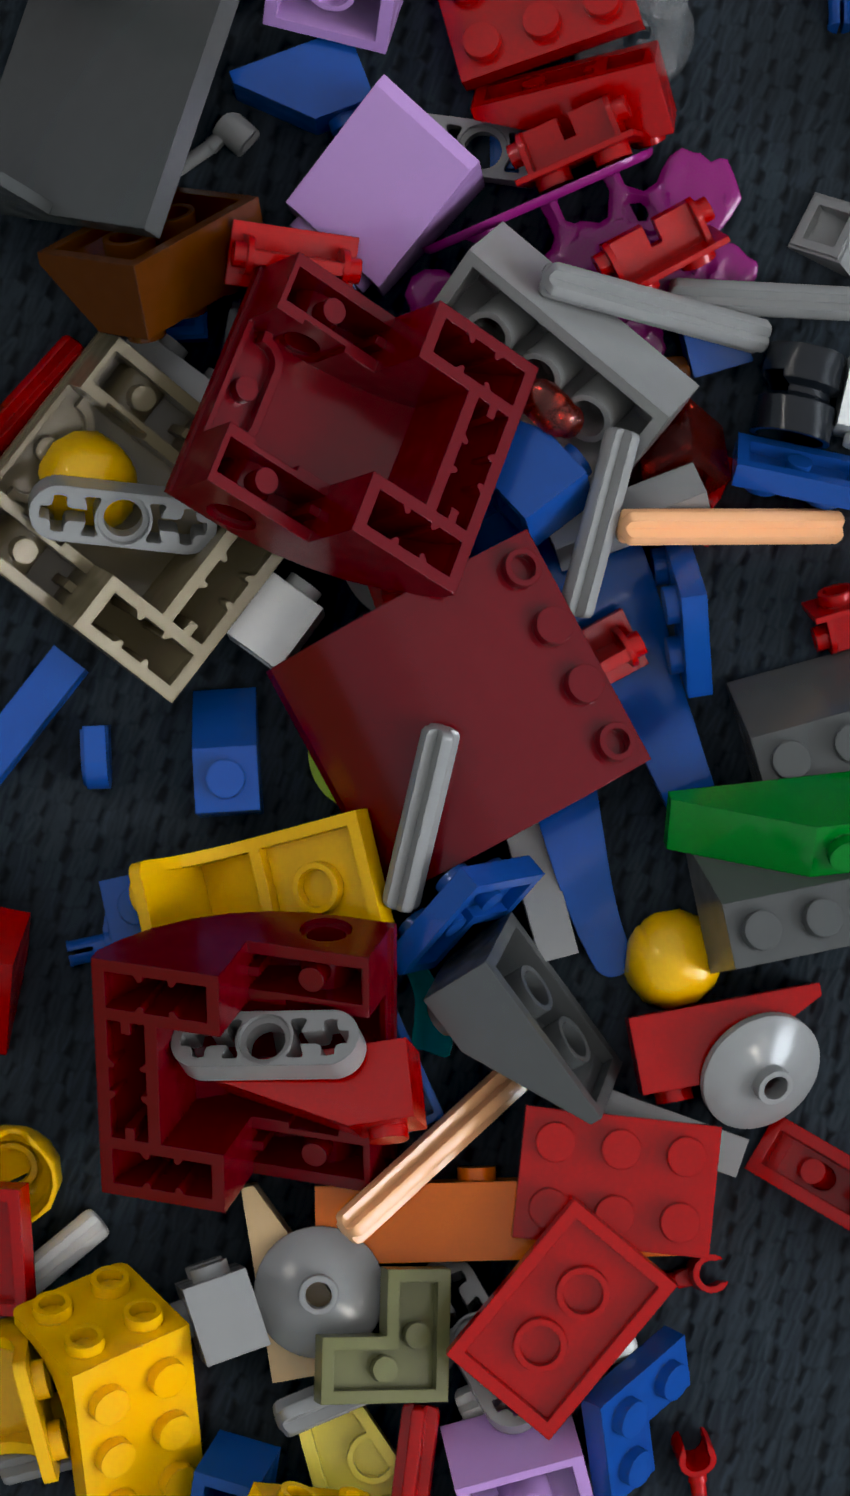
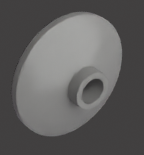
[700,1012,820,1129]
[254,1226,381,1358]

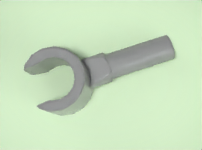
[181,112,260,176]

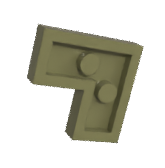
[314,1266,451,1405]

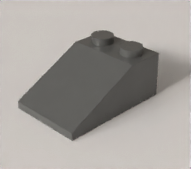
[423,911,623,1124]

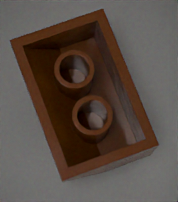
[37,187,263,344]

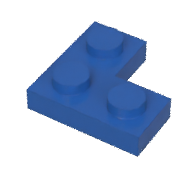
[650,545,713,698]
[397,855,545,975]
[581,1325,690,1496]

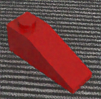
[470,40,677,149]
[625,982,822,1105]
[215,1037,427,1145]
[745,1117,850,1231]

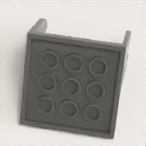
[0,0,240,239]

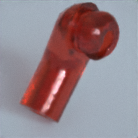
[522,378,584,439]

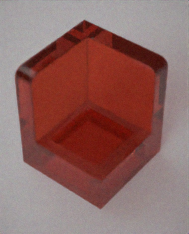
[640,399,732,495]

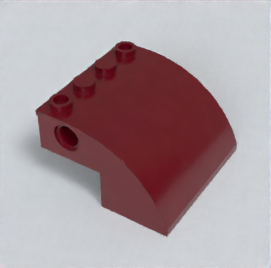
[164,252,539,597]
[266,529,651,882]
[91,911,397,1213]

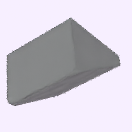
[787,192,850,279]

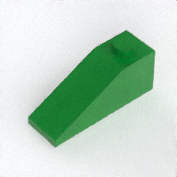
[664,771,850,877]

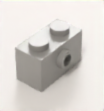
[170,1255,271,1367]

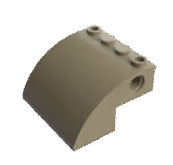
[0,331,284,703]

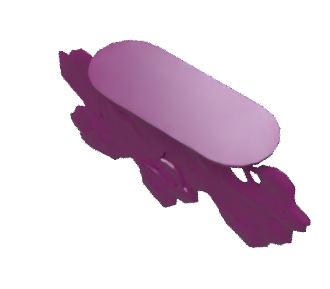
[405,147,759,355]

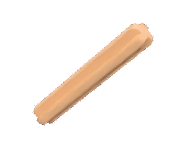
[615,508,845,546]
[336,1070,528,1244]

